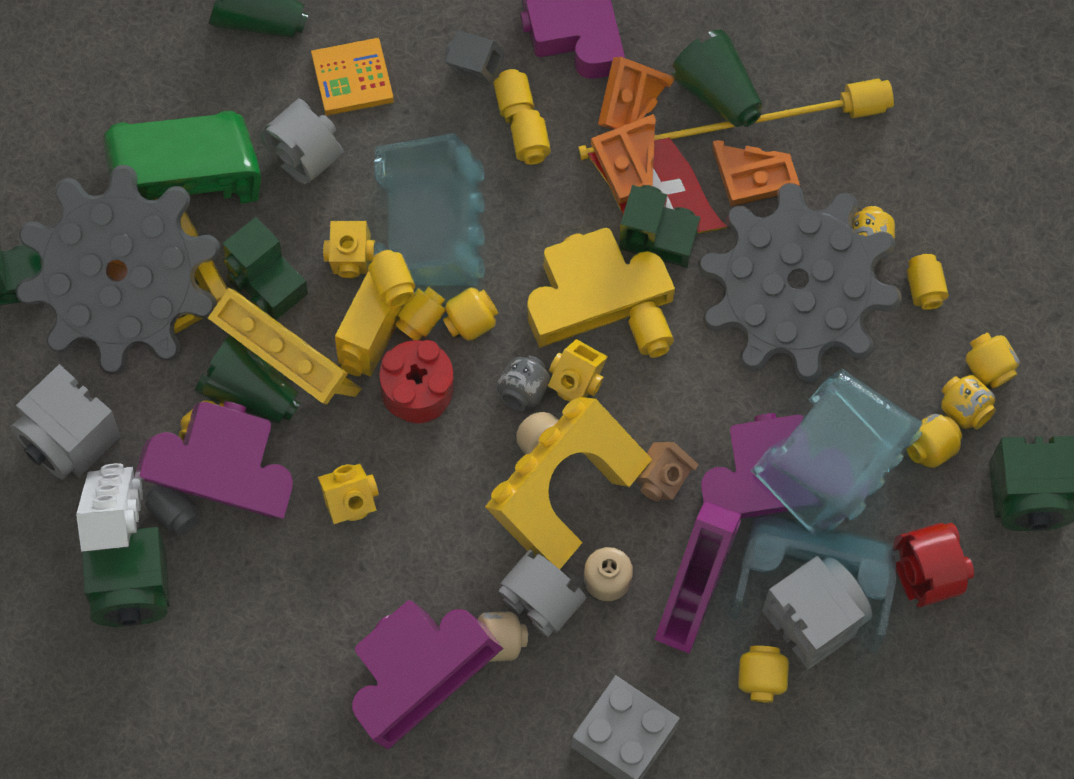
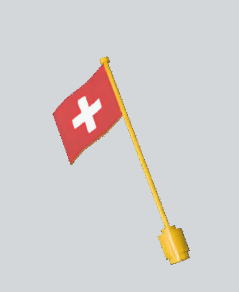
[578,78,894,234]

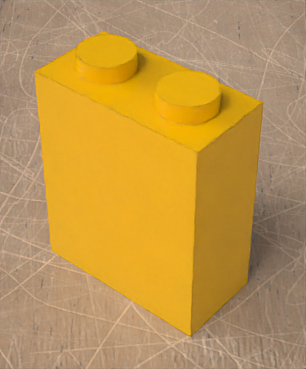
[335,271,405,377]

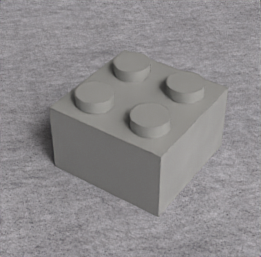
[571,675,680,779]

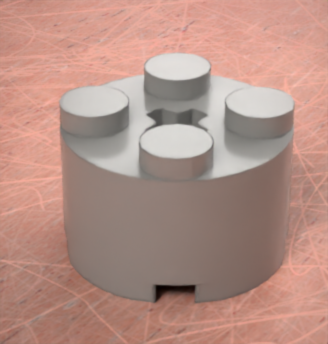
[260,98,344,184]
[498,549,586,637]

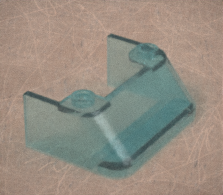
[730,514,896,652]

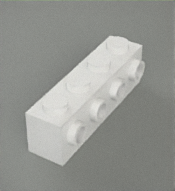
[76,464,143,552]

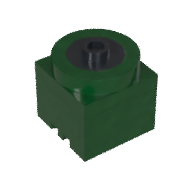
[989,436,1074,531]
[82,527,170,627]

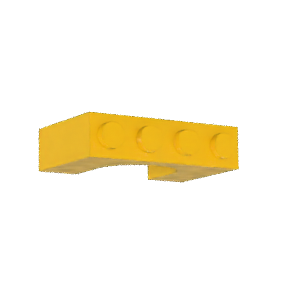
[485,397,652,570]

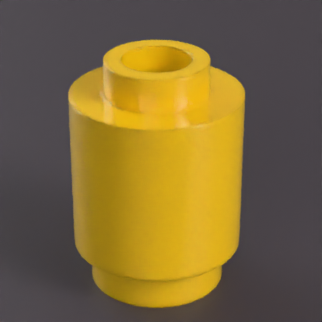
[493,69,534,124]
[510,109,551,165]
[368,250,415,308]
[906,254,949,310]
[395,286,446,340]
[628,301,674,358]

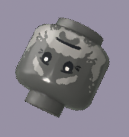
[497,356,551,411]

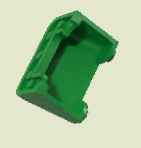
[103,111,261,204]

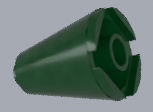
[208,0,309,38]
[671,29,763,127]
[194,335,301,423]

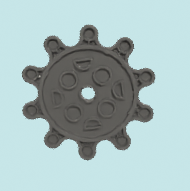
[16,165,221,374]
[698,183,902,382]

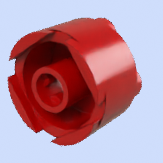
[379,340,454,423]
[893,523,974,608]

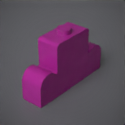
[520,0,625,79]
[134,402,293,519]
[701,413,855,519]
[654,500,742,654]
[352,600,504,749]

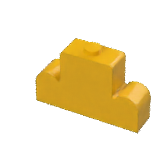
[527,228,675,348]

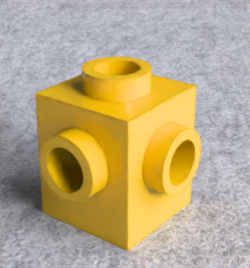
[323,221,376,278]
[548,339,608,401]
[318,464,379,524]

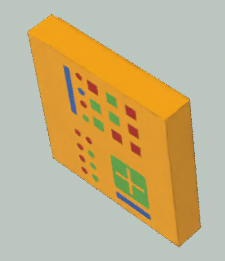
[311,38,394,116]

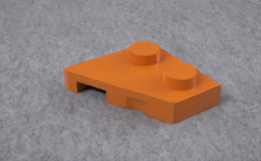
[598,57,674,130]
[591,114,656,204]
[712,140,800,206]

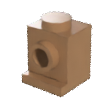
[635,442,699,502]

